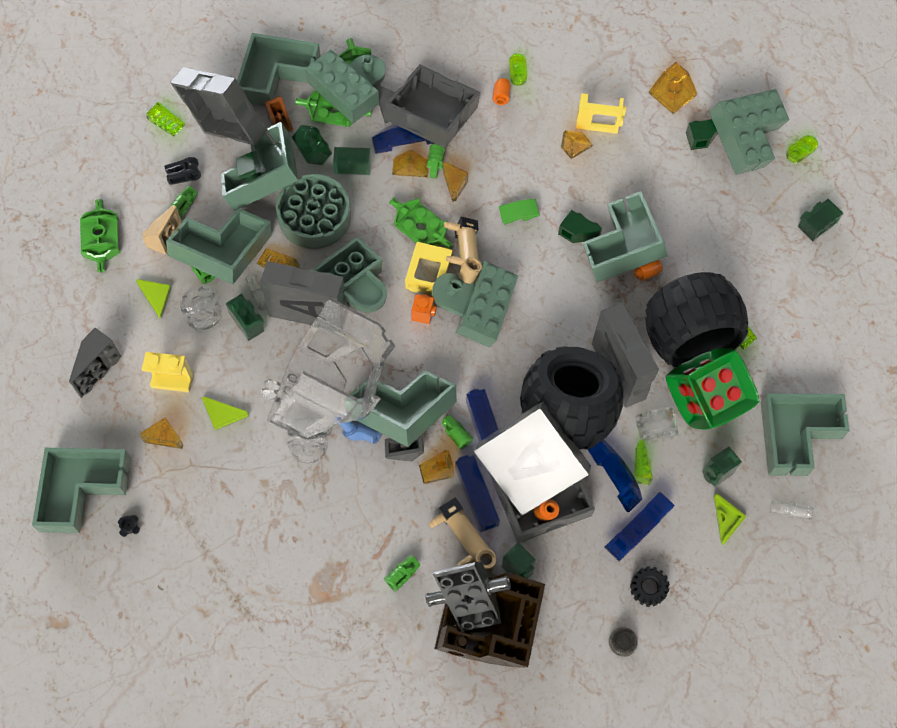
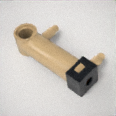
[444,216,482,284]
[428,497,496,573]

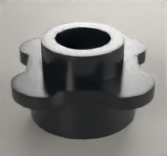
[118,515,140,537]

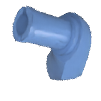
[335,412,381,444]

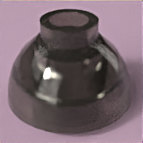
[609,627,638,657]

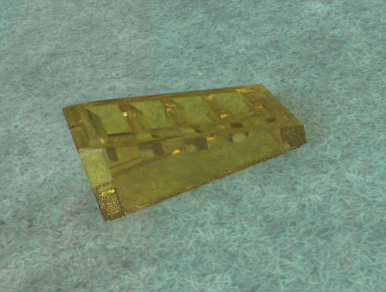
[257,248,300,268]

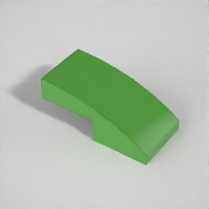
[499,199,540,225]

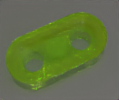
[509,54,527,86]
[786,135,818,163]

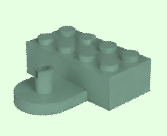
[305,49,386,124]
[310,236,387,313]
[432,261,518,348]

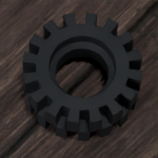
[630,566,670,607]

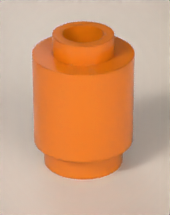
[492,78,511,105]
[634,260,663,281]
[534,499,559,522]

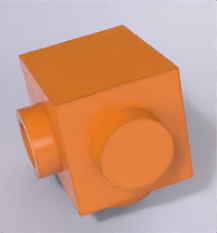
[411,294,437,324]

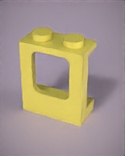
[576,93,626,133]
[405,242,453,296]
[142,352,193,392]

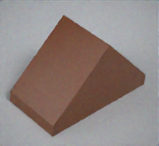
[264,96,294,132]

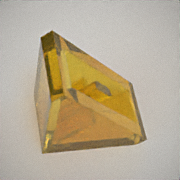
[561,130,593,159]
[392,150,428,178]
[443,162,468,202]
[140,417,183,449]
[419,450,454,484]

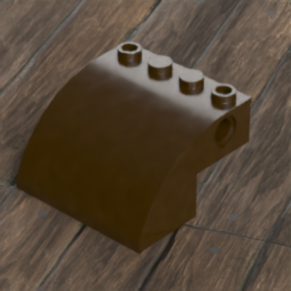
[434,565,545,668]

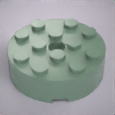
[276,174,351,249]

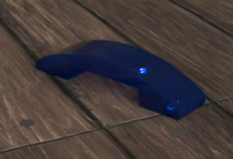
[372,127,434,154]
[588,440,642,512]
[604,492,675,562]

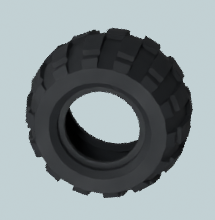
[645,272,749,367]
[520,346,623,450]

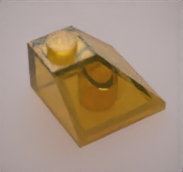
[649,62,698,114]

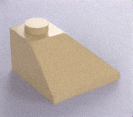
[143,205,182,254]

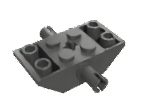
[426,562,511,632]

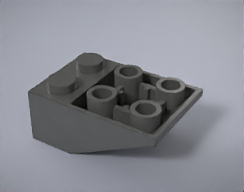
[69,328,121,398]

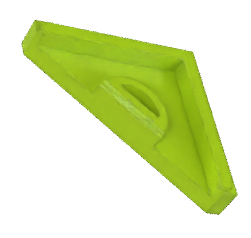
[136,279,171,318]
[202,397,249,430]
[714,493,747,545]

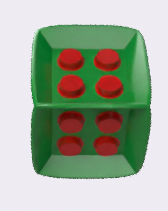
[665,348,760,430]

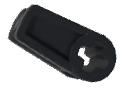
[164,157,201,185]

